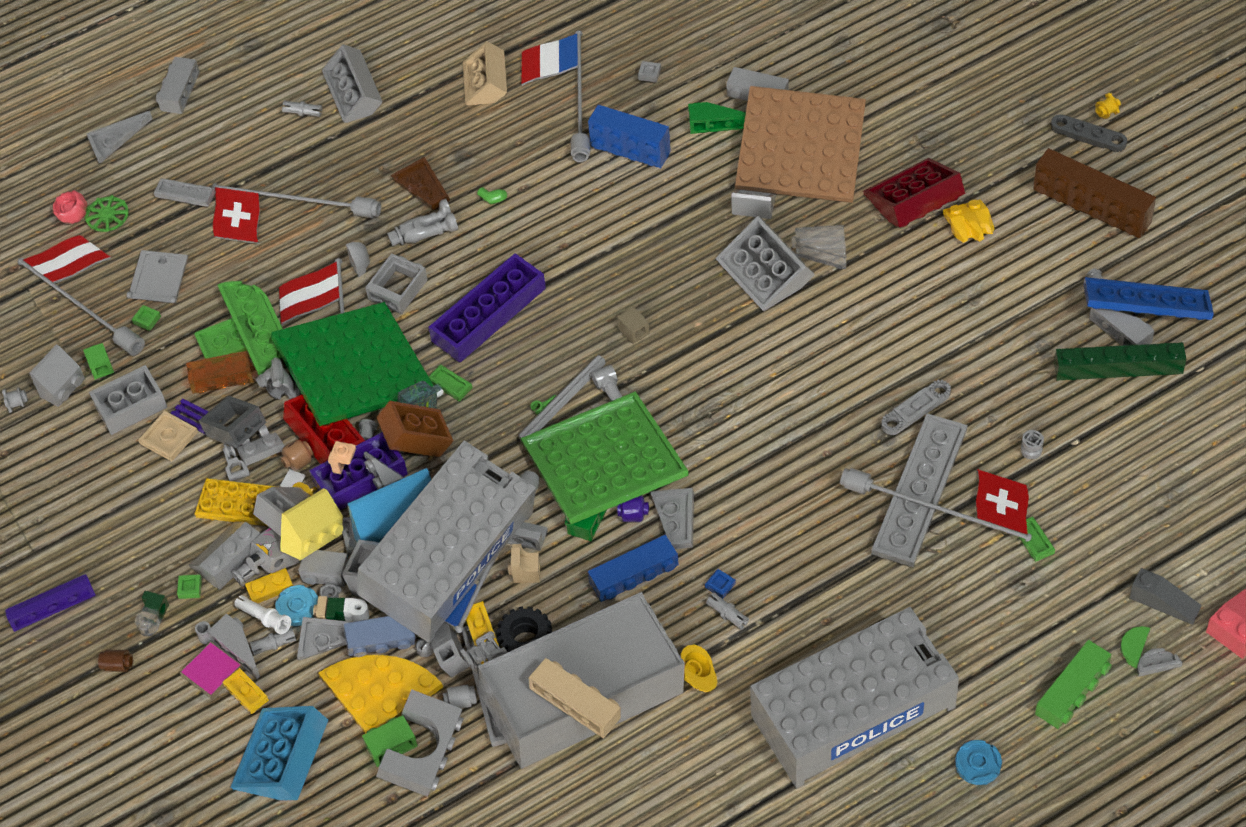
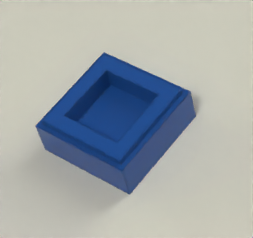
[705,569,736,599]

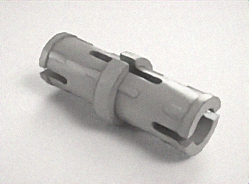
[282,100,322,117]
[706,593,749,630]
[250,627,296,656]

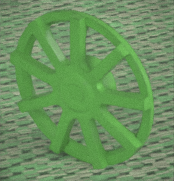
[85,195,129,232]

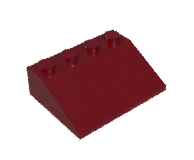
[863,158,966,228]

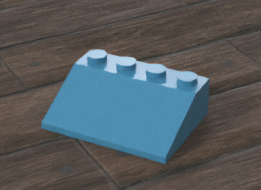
[348,468,431,543]
[230,706,328,800]

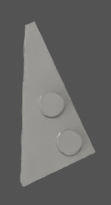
[86,111,153,163]
[297,617,351,660]

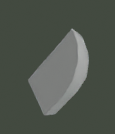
[346,242,370,277]

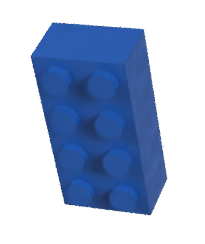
[588,105,671,168]

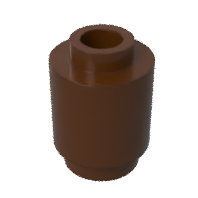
[98,650,133,672]

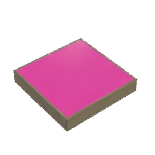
[180,641,244,700]

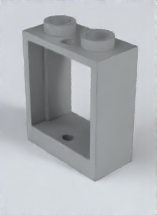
[365,253,428,314]

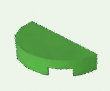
[1120,626,1150,668]

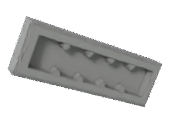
[154,178,216,207]

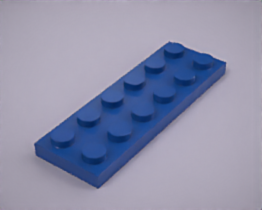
[1083,277,1214,320]

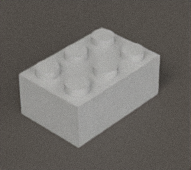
[89,365,168,435]

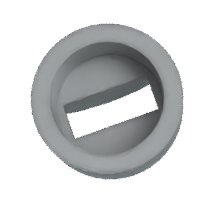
[416,638,434,657]

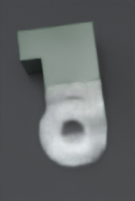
[135,591,169,637]

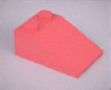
[1206,589,1246,659]

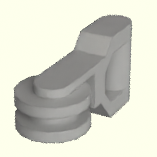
[223,443,250,481]

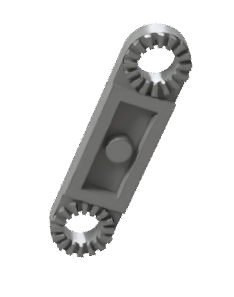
[881,380,951,435]

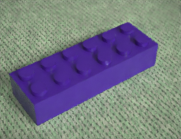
[429,253,546,363]

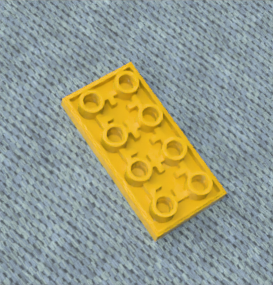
[194,478,276,526]

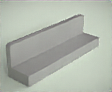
[507,522,548,551]

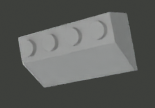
[322,44,383,123]

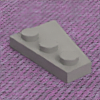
[651,488,694,549]

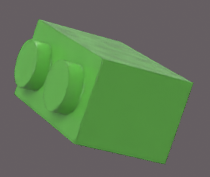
[362,715,418,767]

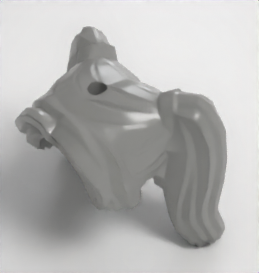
[255,357,302,400]

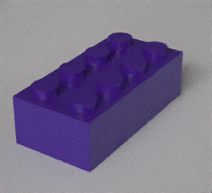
[310,432,408,510]

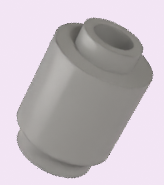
[443,684,477,709]

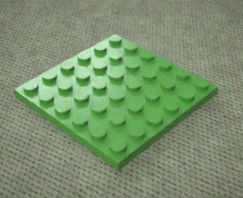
[521,391,689,525]

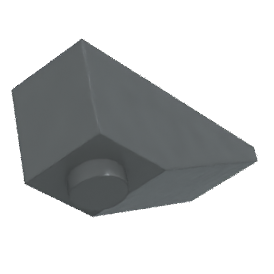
[1129,568,1202,625]

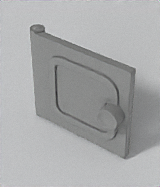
[127,250,188,303]

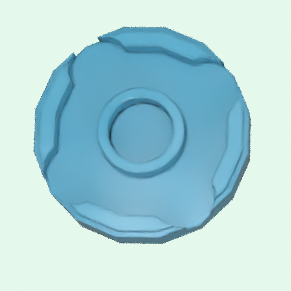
[275,585,318,627]

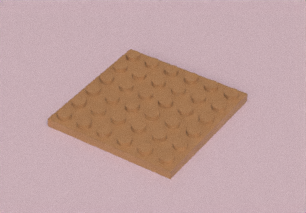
[735,86,866,203]

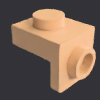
[328,441,356,474]

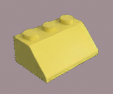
[280,488,343,560]

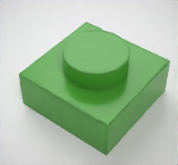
[132,305,161,331]
[177,575,202,599]

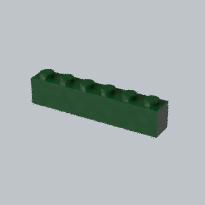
[1054,342,1187,381]

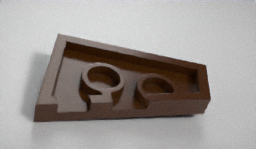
[391,157,450,210]

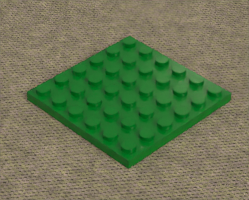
[271,302,435,426]

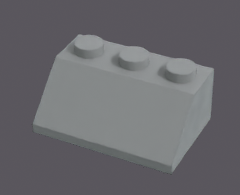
[189,522,261,590]

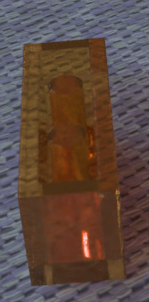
[186,351,254,394]

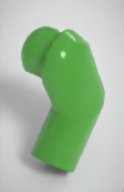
[477,187,507,204]

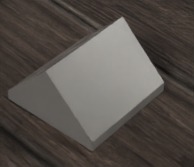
[731,189,776,219]

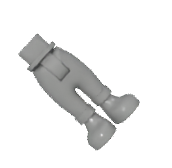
[387,199,458,246]

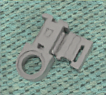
[460,631,508,670]

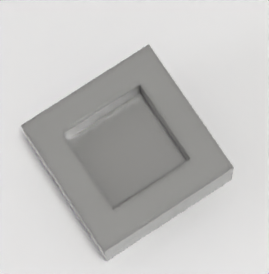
[638,61,661,83]

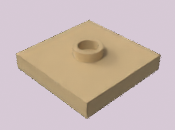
[138,410,198,462]

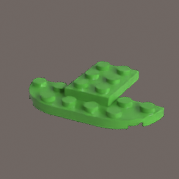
[194,281,283,376]

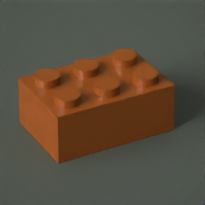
[377,401,453,457]

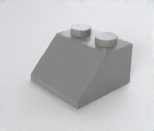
[29,344,85,407]

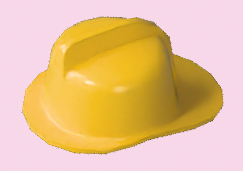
[681,644,717,692]

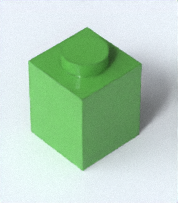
[83,343,114,379]

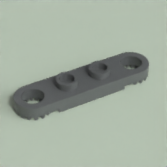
[1051,114,1127,152]

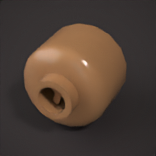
[280,440,313,471]

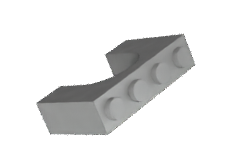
[376,689,464,797]

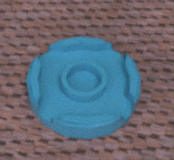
[955,740,1002,785]

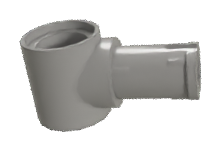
[591,364,623,401]

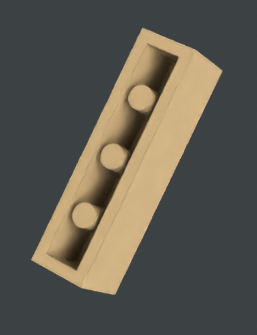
[529,658,621,739]

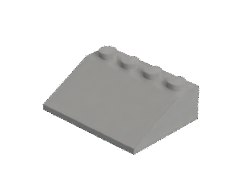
[715,216,815,311]

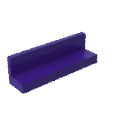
[5,574,96,632]

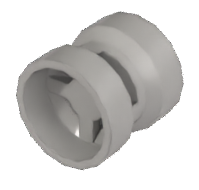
[1021,430,1044,459]

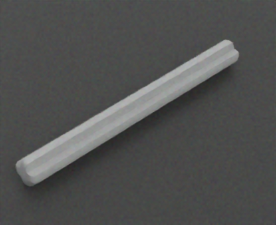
[518,355,605,441]

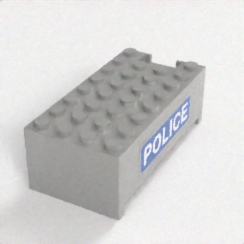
[358,440,536,644]
[750,607,959,788]

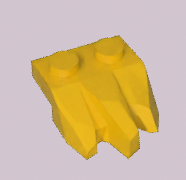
[943,199,995,243]

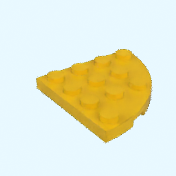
[318,655,443,734]

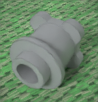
[2,387,28,413]

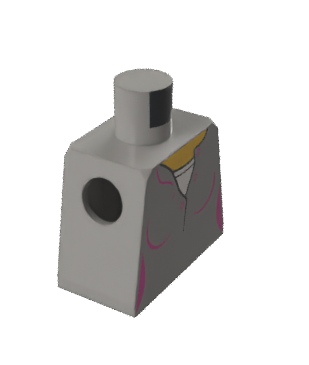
[246,527,300,573]

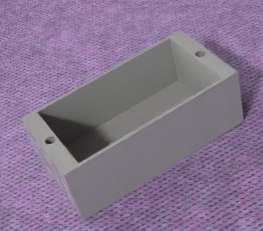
[478,592,685,769]

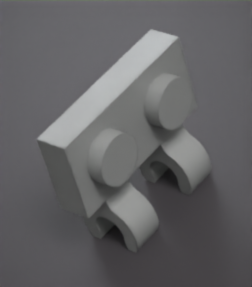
[237,424,284,466]

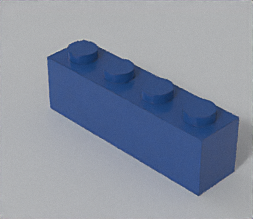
[588,534,679,602]

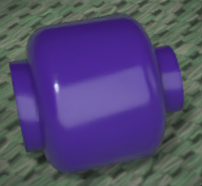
[617,495,649,522]

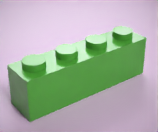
[1035,639,1112,729]

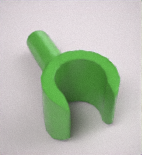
[530,395,556,415]

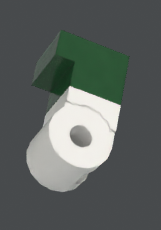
[326,597,369,622]

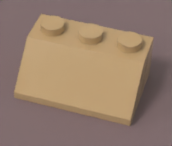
[463,41,507,106]

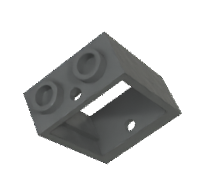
[199,395,267,448]

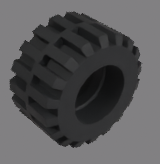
[496,606,553,652]

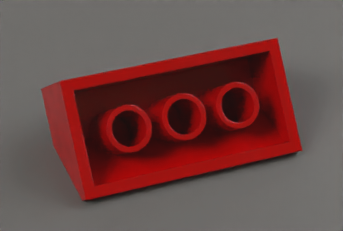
[283,395,365,464]

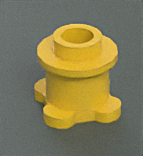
[1095,93,1121,119]

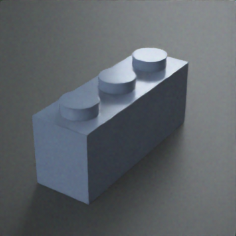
[344,616,415,657]

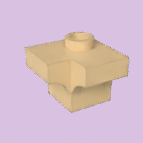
[508,544,540,583]

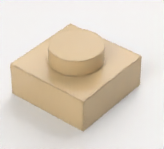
[313,596,328,619]

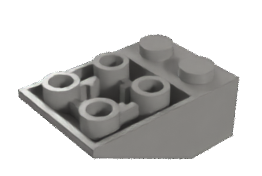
[253,487,310,536]

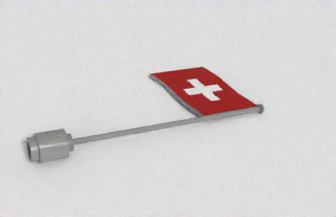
[212,183,381,244]
[840,468,1032,542]

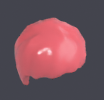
[53,190,88,224]

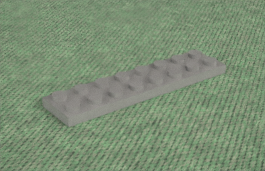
[871,413,968,567]

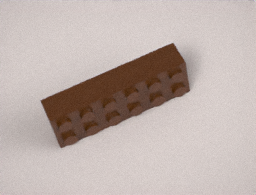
[1033,148,1156,238]

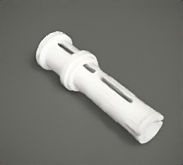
[235,595,291,634]

